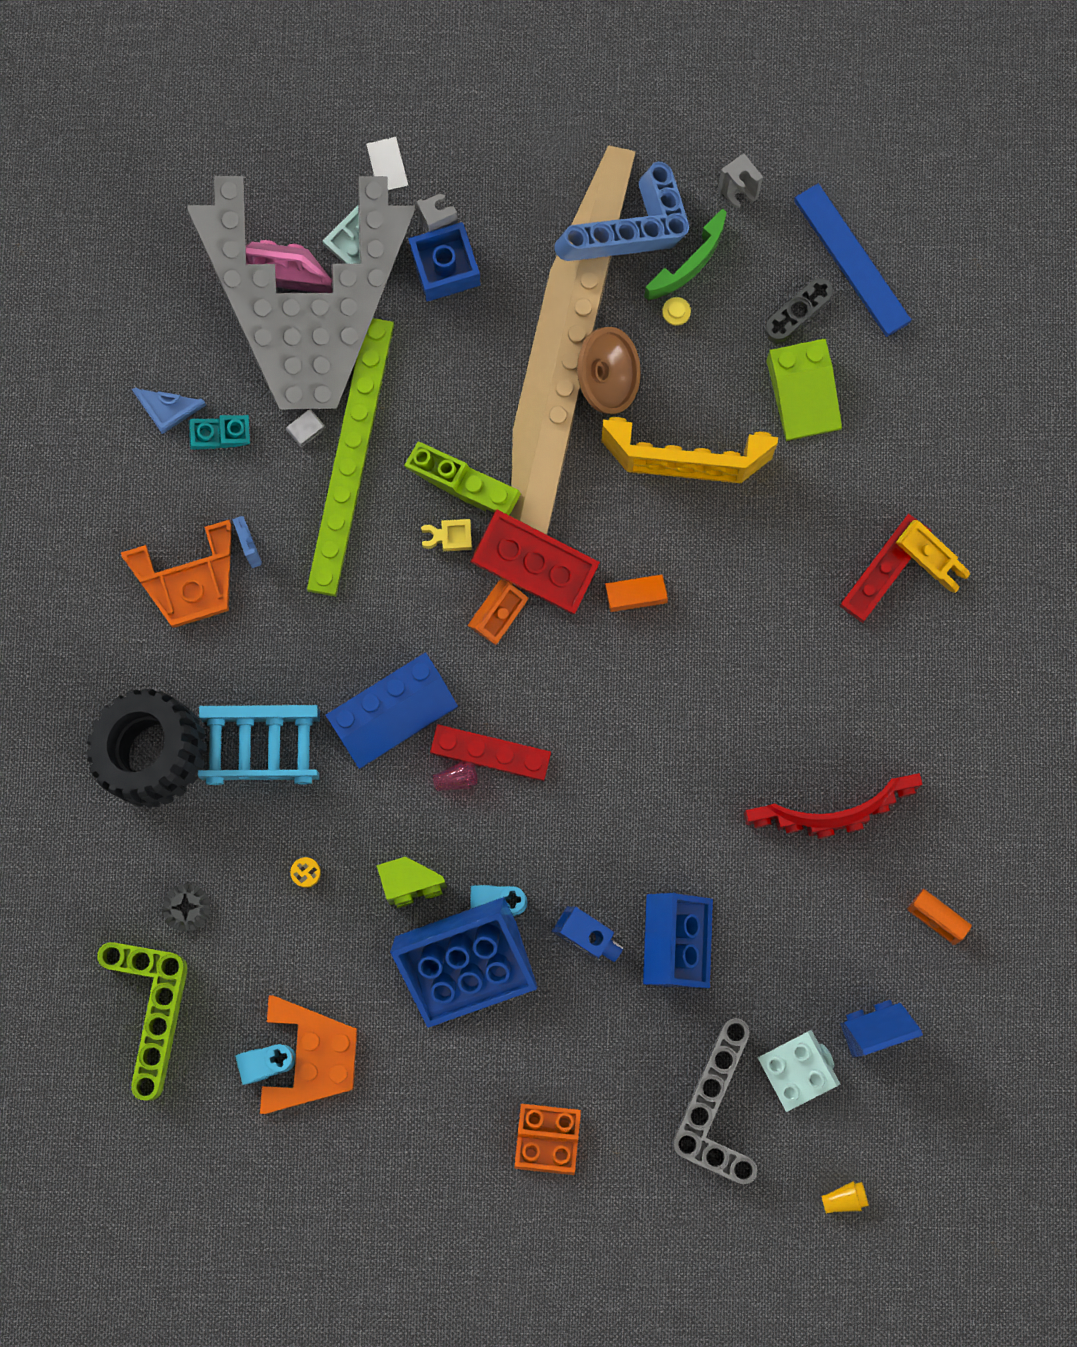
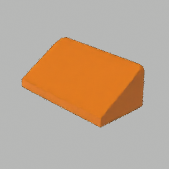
[605,575,668,612]
[468,580,529,645]

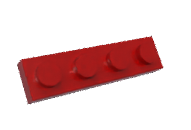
[840,514,932,623]
[430,724,551,782]

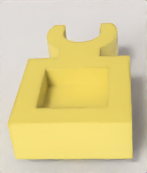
[421,519,472,551]

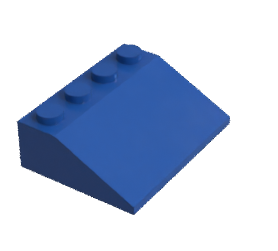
[390,897,538,1028]

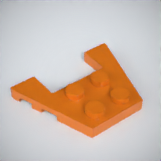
[121,520,232,628]
[260,995,357,1114]

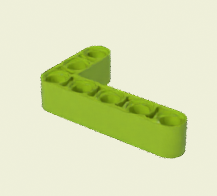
[97,942,187,1101]

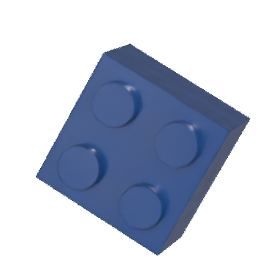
[408,222,481,302]

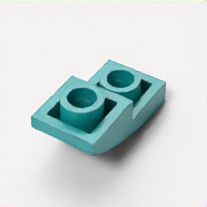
[189,415,250,450]

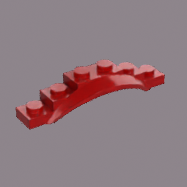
[744,773,923,839]

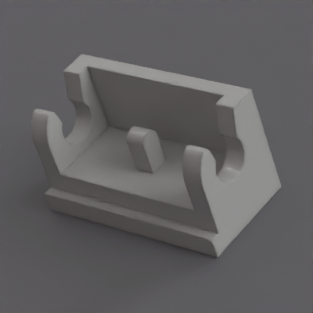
[717,153,763,209]
[416,194,458,233]

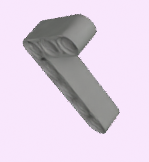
[672,1018,758,1184]

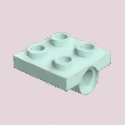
[322,206,403,264]
[758,1030,840,1112]

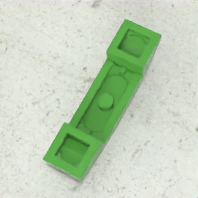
[644,208,726,300]

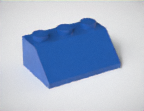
[643,893,713,988]

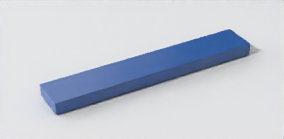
[794,183,911,338]

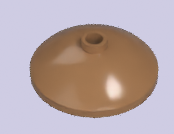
[577,327,641,414]

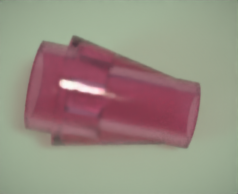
[433,761,478,792]

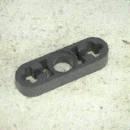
[765,278,833,344]

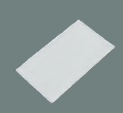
[366,137,408,190]

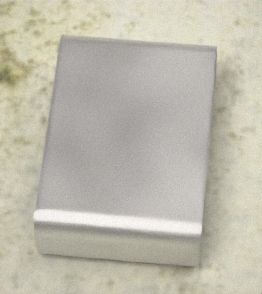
[286,409,326,447]

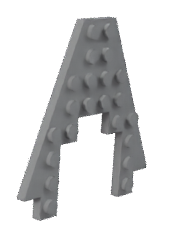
[187,176,415,410]

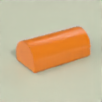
[907,888,972,945]

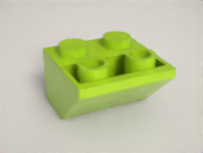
[376,856,447,908]

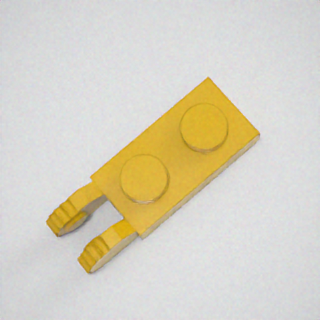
[896,520,970,593]

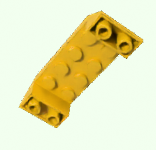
[601,417,778,483]

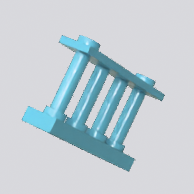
[198,705,320,785]

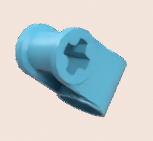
[470,885,528,916]
[235,1044,296,1085]

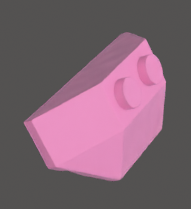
[246,240,332,293]

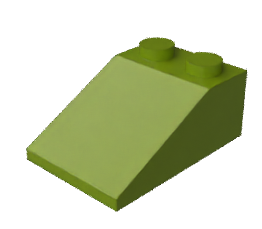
[766,338,842,441]

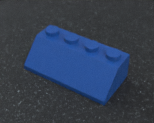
[326,652,458,769]

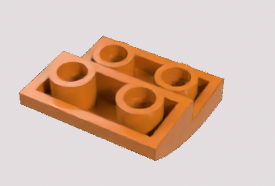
[514,1104,581,1175]

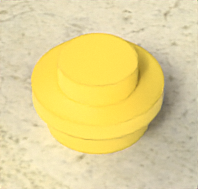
[662,297,691,326]

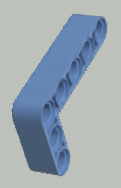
[554,162,689,261]

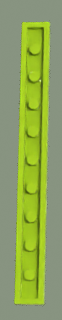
[307,318,394,597]

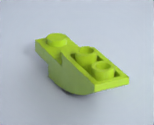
[404,441,521,515]

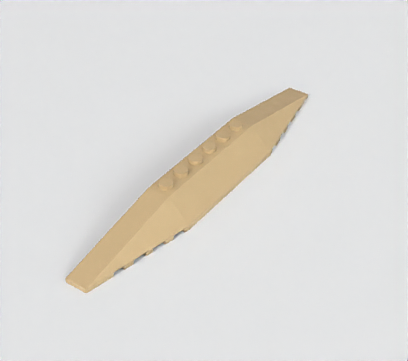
[511,146,636,535]

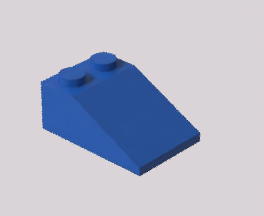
[840,1000,923,1058]

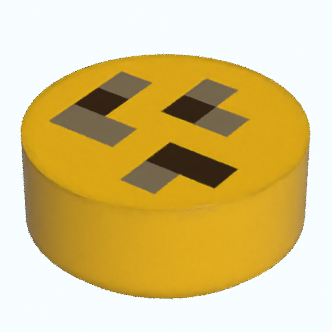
[290,857,321,888]

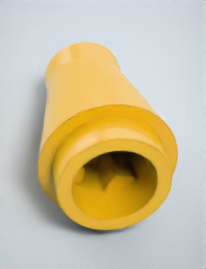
[822,1181,869,1214]

